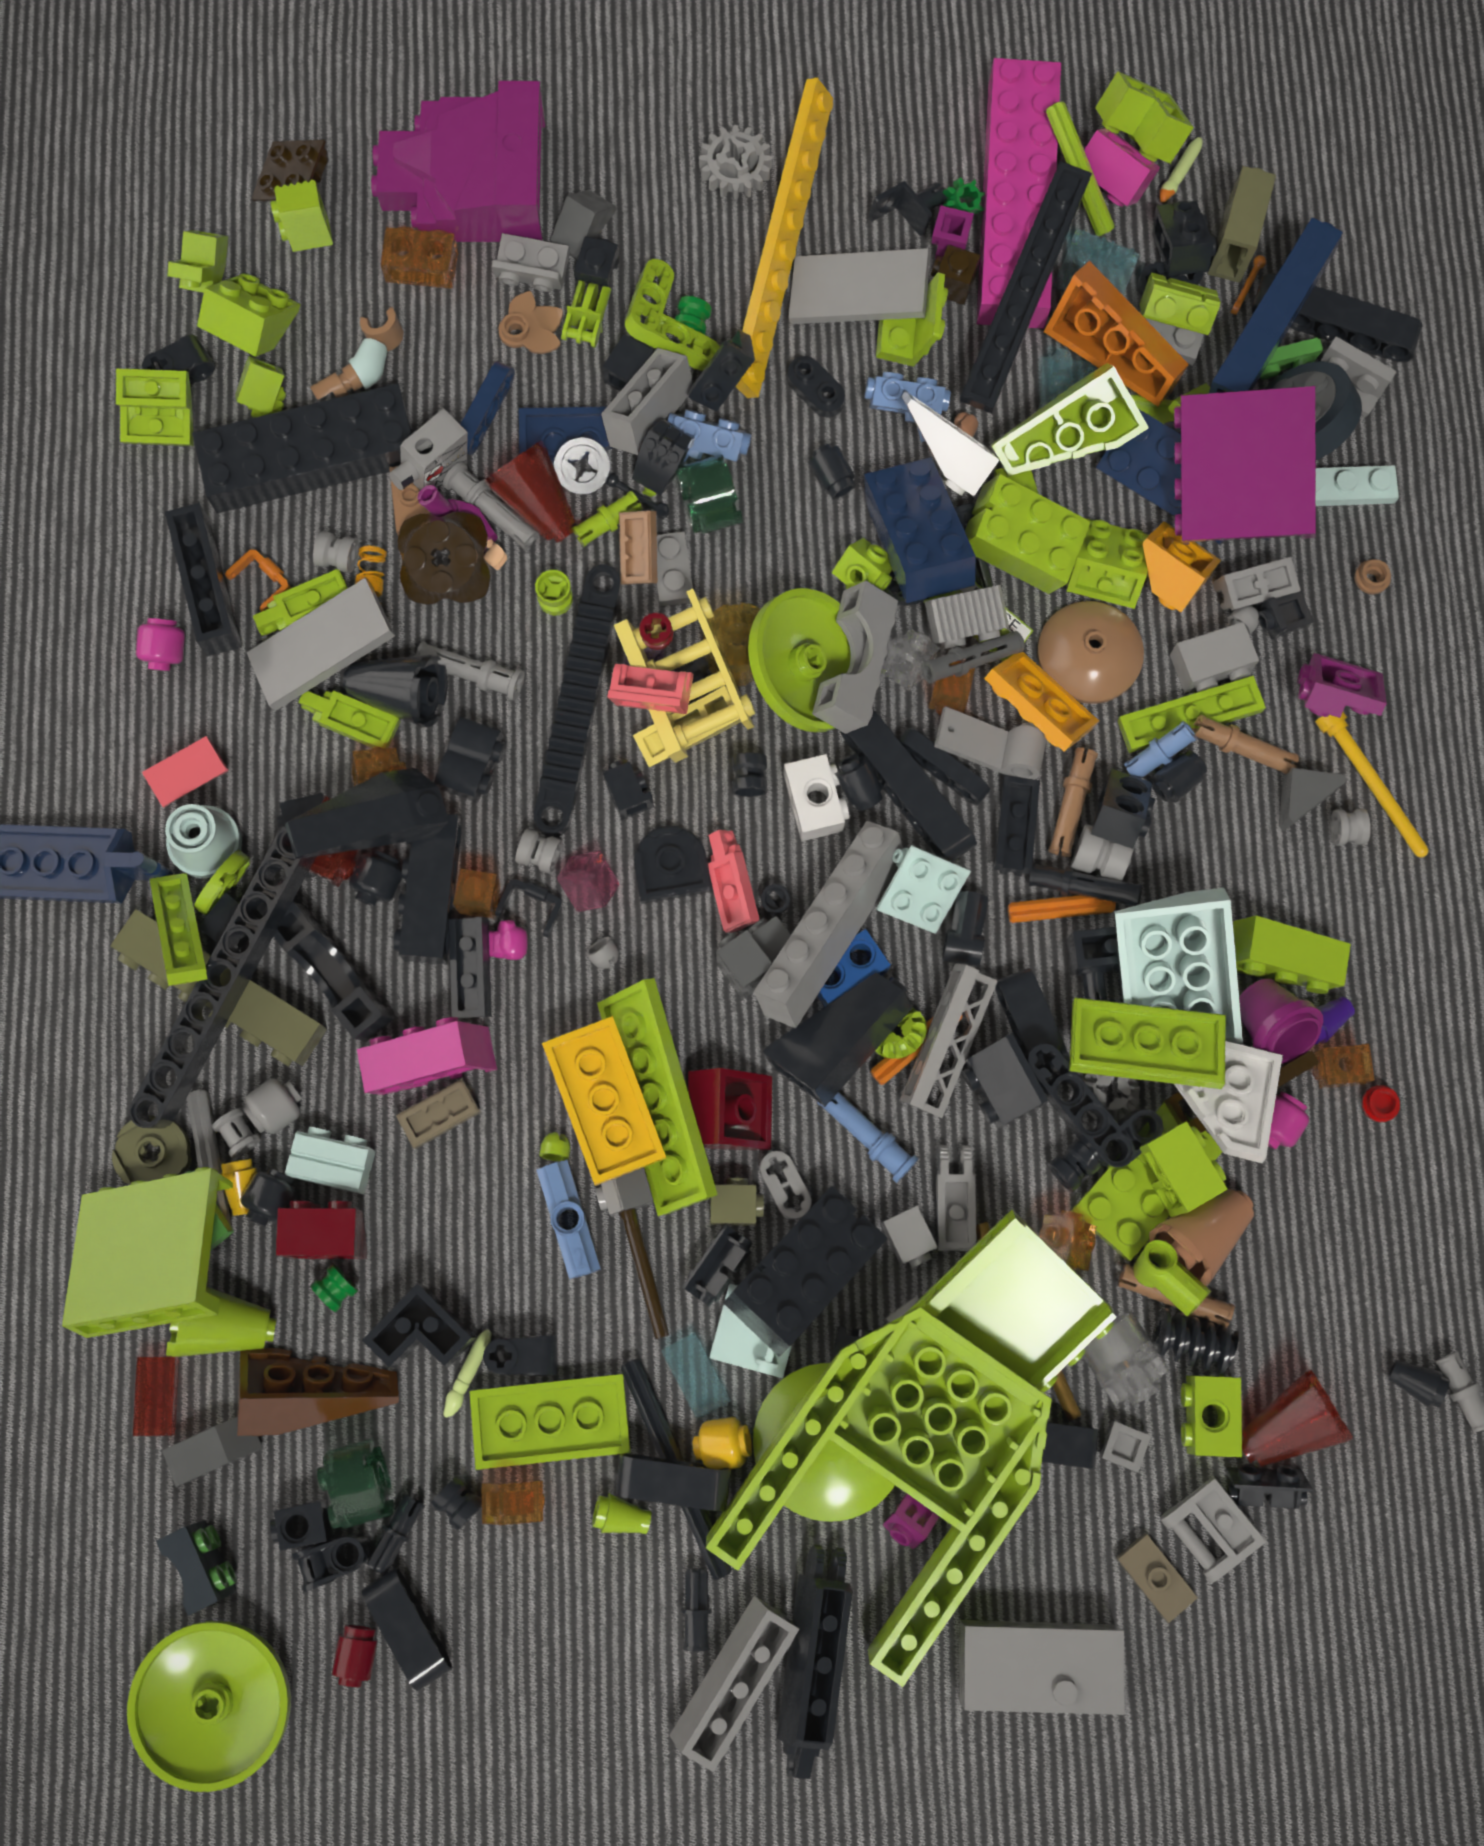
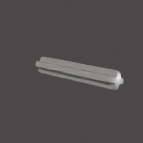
[187,1090,232,1227]

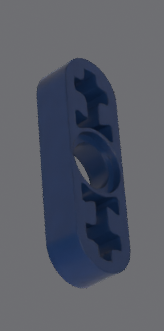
[460,361,515,455]

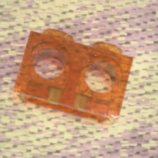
[380,226,458,289]

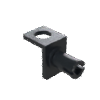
[868,181,947,236]

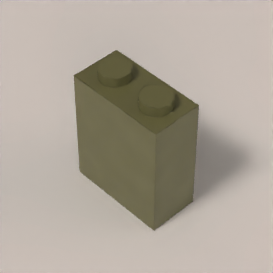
[1207,166,1276,283]

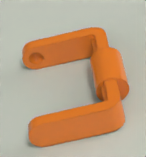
[225,550,291,612]

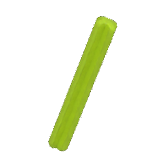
[1046,101,1115,236]

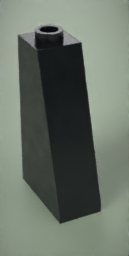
[762,972,912,1107]

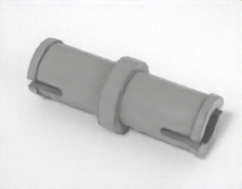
[1435,1351,1484,1433]

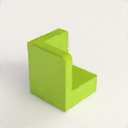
[235,356,284,414]

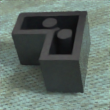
[362,1283,477,1368]

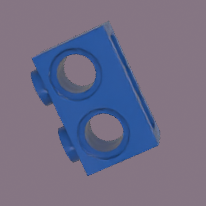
[817,929,891,1007]

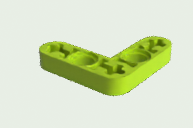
[625,259,720,371]

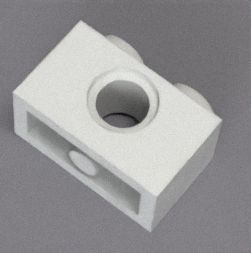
[783,754,849,842]

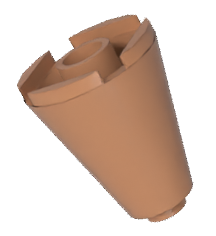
[1149,1189,1254,1286]

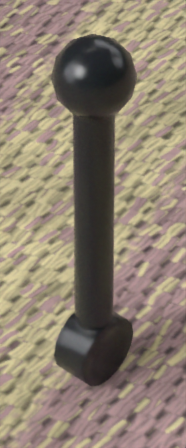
[606,474,669,519]

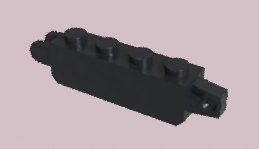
[776,1544,853,1779]

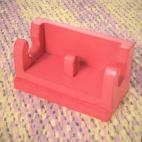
[607,664,693,714]
[142,736,228,808]

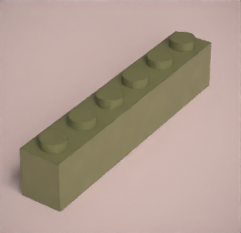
[110,909,327,1067]

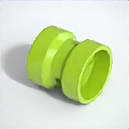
[535,570,573,616]

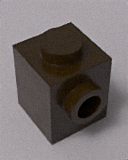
[931,244,981,306]

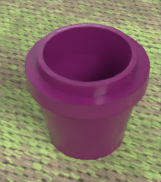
[1239,979,1323,1064]

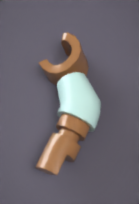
[310,307,404,400]

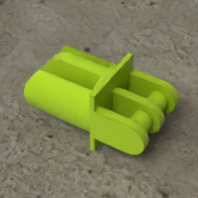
[561,280,611,347]

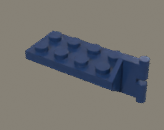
[1096,409,1270,546]
[0,824,173,904]

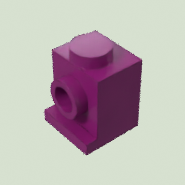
[931,205,974,259]

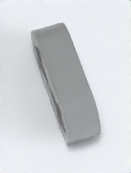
[760,1151,811,1220]

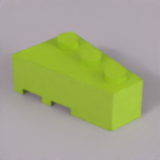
[1233,915,1351,994]

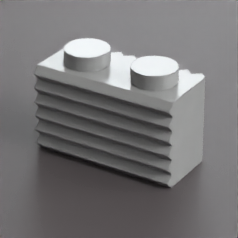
[925,585,1009,649]

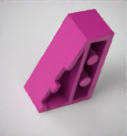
[357,1017,497,1095]

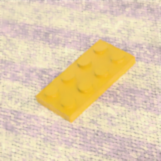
[542,1016,667,1186]

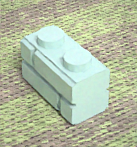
[285,1127,375,1195]

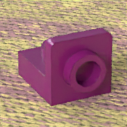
[883,1493,940,1549]

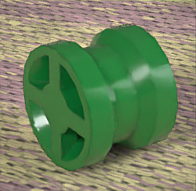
[674,296,712,335]
[310,1264,359,1312]

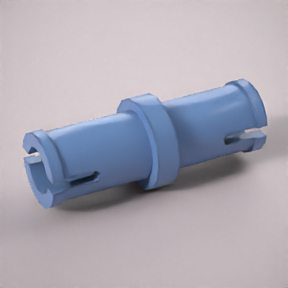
[1124,721,1197,778]

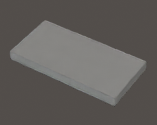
[788,248,931,324]
[246,578,395,711]

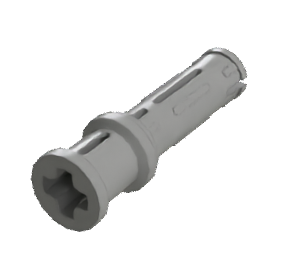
[442,462,539,549]
[415,642,525,701]

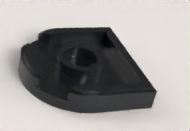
[634,825,713,904]

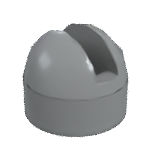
[1227,606,1259,636]
[586,937,619,969]

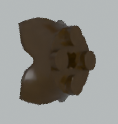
[397,512,491,605]

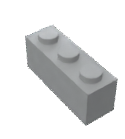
[601,348,693,455]

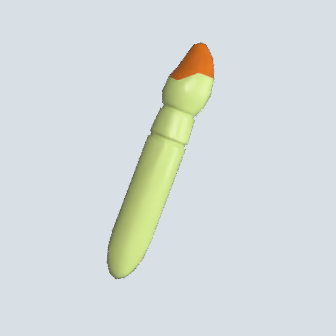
[1159,137,1203,203]

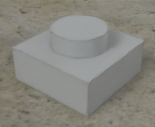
[1099,1421,1151,1473]

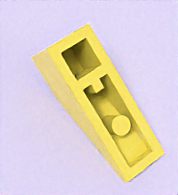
[633,685,752,767]

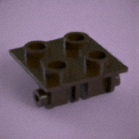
[251,139,329,201]

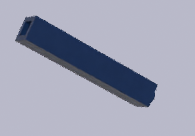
[1208,217,1343,394]

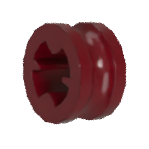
[639,613,674,650]

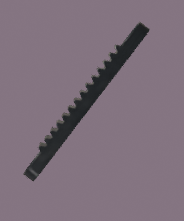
[534,564,621,837]

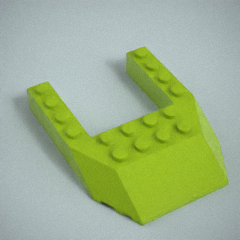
[706,1306,1052,1687]

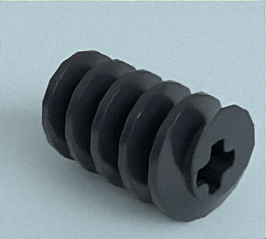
[1152,1308,1239,1376]

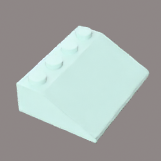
[1114,888,1243,1044]

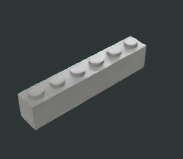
[754,821,903,1028]

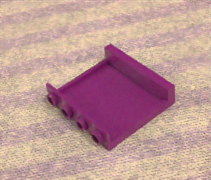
[1174,386,1316,545]

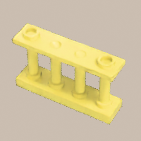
[614,589,756,763]

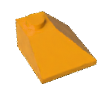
[1143,521,1221,612]

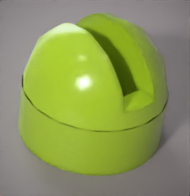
[539,1132,571,1162]

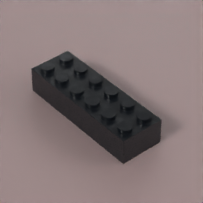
[192,383,413,514]

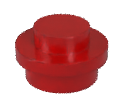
[1361,1085,1400,1123]

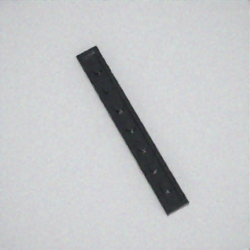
[960,161,1092,414]

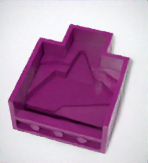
[371,81,546,242]

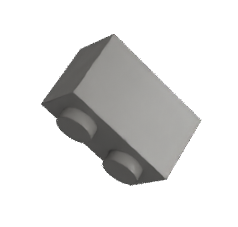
[1170,622,1259,693]

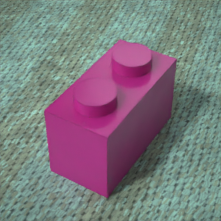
[1084,128,1160,207]

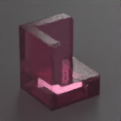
[557,850,619,912]

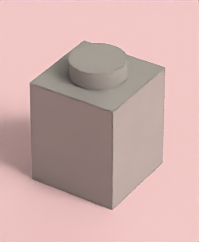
[881,1205,937,1268]

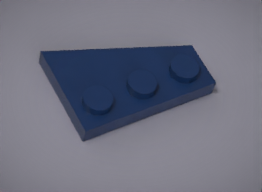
[519,407,613,481]

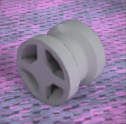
[1330,808,1370,846]

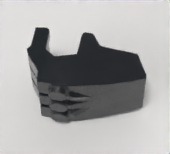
[632,419,695,496]

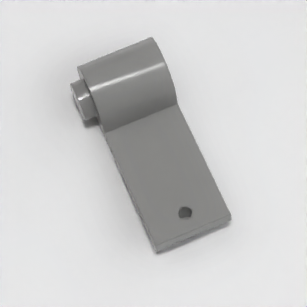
[934,706,1047,780]

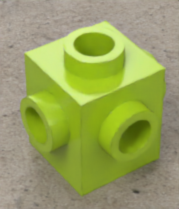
[832,538,892,591]

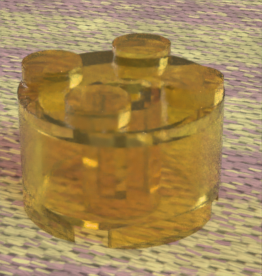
[703,602,760,686]

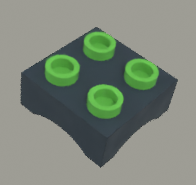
[156,1520,237,1616]

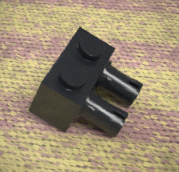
[1066,927,1124,1003]

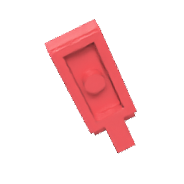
[708,830,760,933]

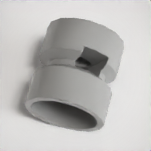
[1070,824,1135,881]

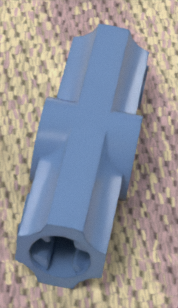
[536,1160,601,1279]

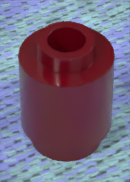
[331,1624,378,1688]

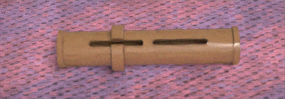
[1192,715,1299,775]
[1048,748,1098,857]
[1117,1264,1235,1327]

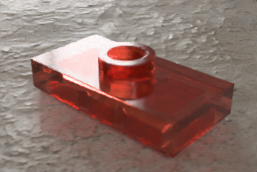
[133,1357,179,1436]

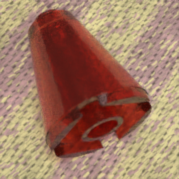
[484,440,576,543]
[1242,1369,1354,1466]

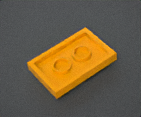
[984,652,1099,752]

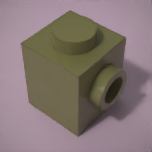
[710,1178,764,1226]

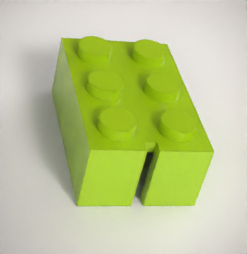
[965,474,1091,594]

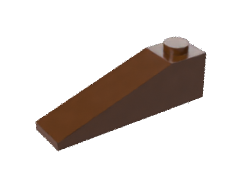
[237,1348,399,1436]

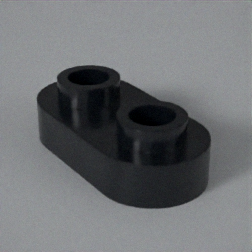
[787,356,845,418]

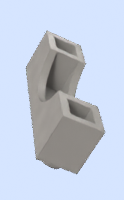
[812,581,898,734]

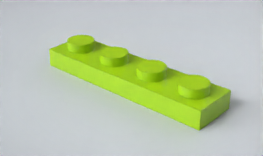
[1117,675,1266,753]
[149,873,207,986]

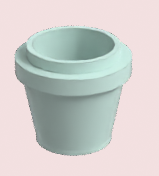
[165,804,242,878]

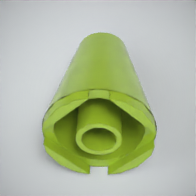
[166,1286,277,1357]

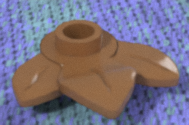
[498,291,563,354]

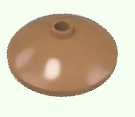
[1037,601,1144,704]

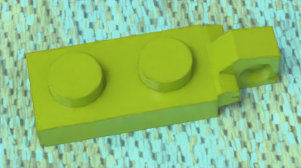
[252,569,348,636]
[298,690,401,753]

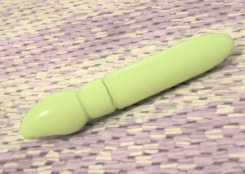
[443,1329,491,1417]

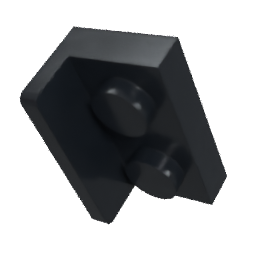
[688,330,755,412]

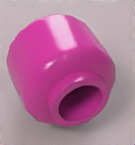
[136,618,185,671]
[1268,1092,1309,1150]

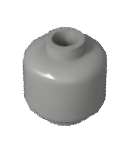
[243,1078,302,1134]

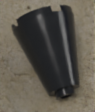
[343,655,448,727]

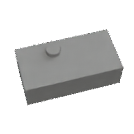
[959,1620,1125,1715]

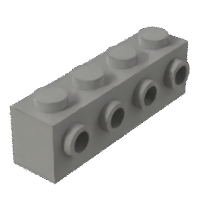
[669,1596,799,1772]

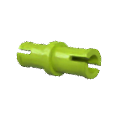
[572,491,643,547]

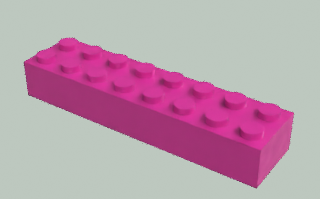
[976,58,1061,329]

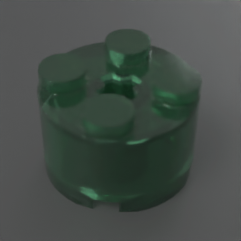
[676,454,743,535]
[317,1438,394,1529]

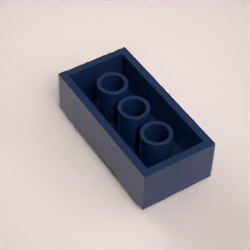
[864,457,975,603]

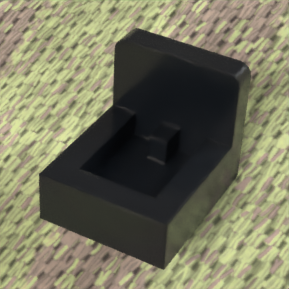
[574,236,619,287]
[1258,591,1314,640]

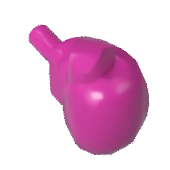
[489,920,528,960]

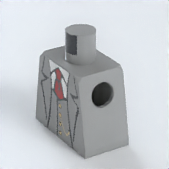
[389,409,468,490]

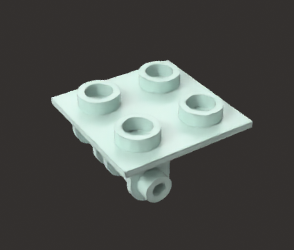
[876,845,971,934]
[709,1284,791,1378]

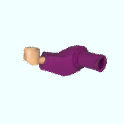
[417,485,507,570]

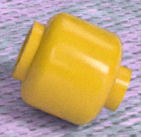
[693,1417,752,1470]

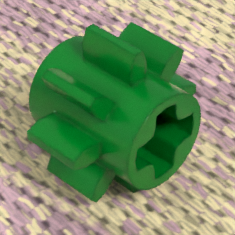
[942,177,985,214]

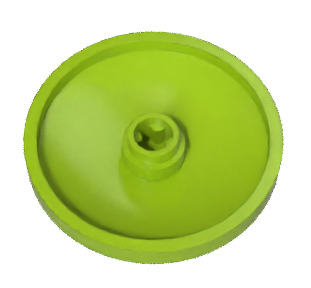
[748,588,851,732]
[753,1363,895,1522]
[127,1621,291,1792]

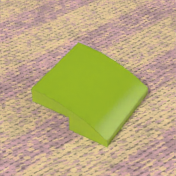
[116,369,193,446]

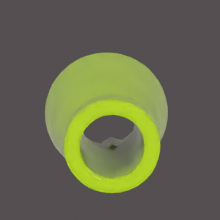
[592,1493,652,1534]

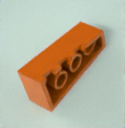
[1044,261,1189,407]

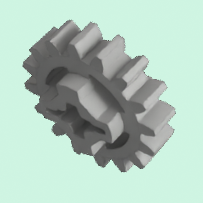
[699,125,772,200]

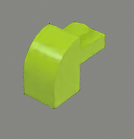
[167,230,228,293]

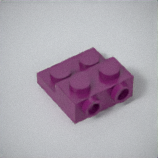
[1297,653,1387,718]

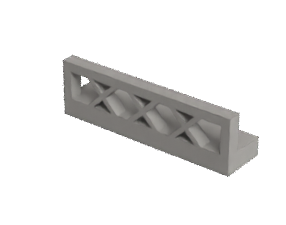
[899,964,998,1118]

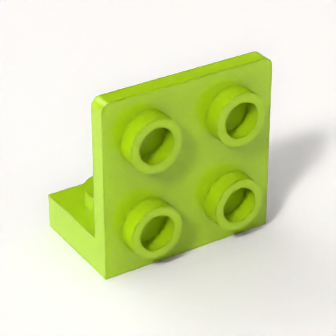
[876,272,948,367]
[1066,519,1149,609]

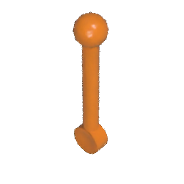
[1230,255,1266,315]

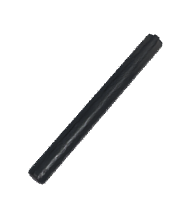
[621,1359,732,1580]

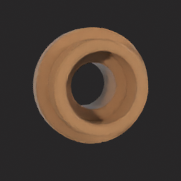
[1354,559,1391,594]

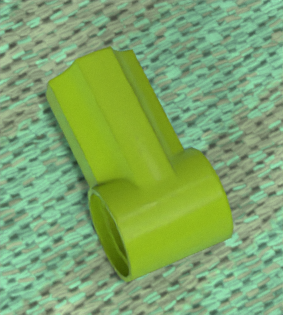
[1133,1240,1211,1316]

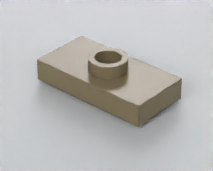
[396,1079,481,1149]
[1116,1533,1198,1623]

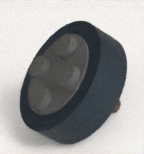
[1264,361,1362,460]

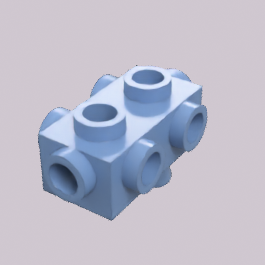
[865,372,951,442]
[668,409,752,462]

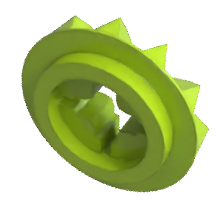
[875,1006,927,1059]

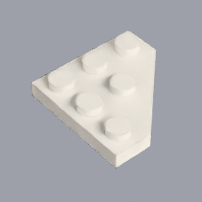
[1174,1041,1283,1163]

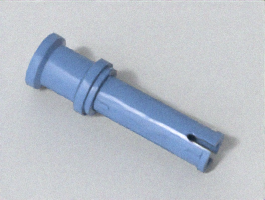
[817,1092,919,1183]

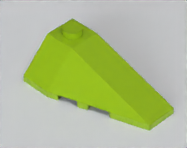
[991,363,1149,476]

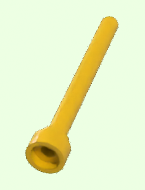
[1315,711,1429,858]

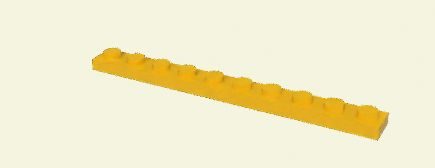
[735,78,834,398]

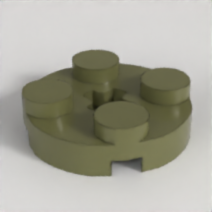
[112,1115,192,1185]

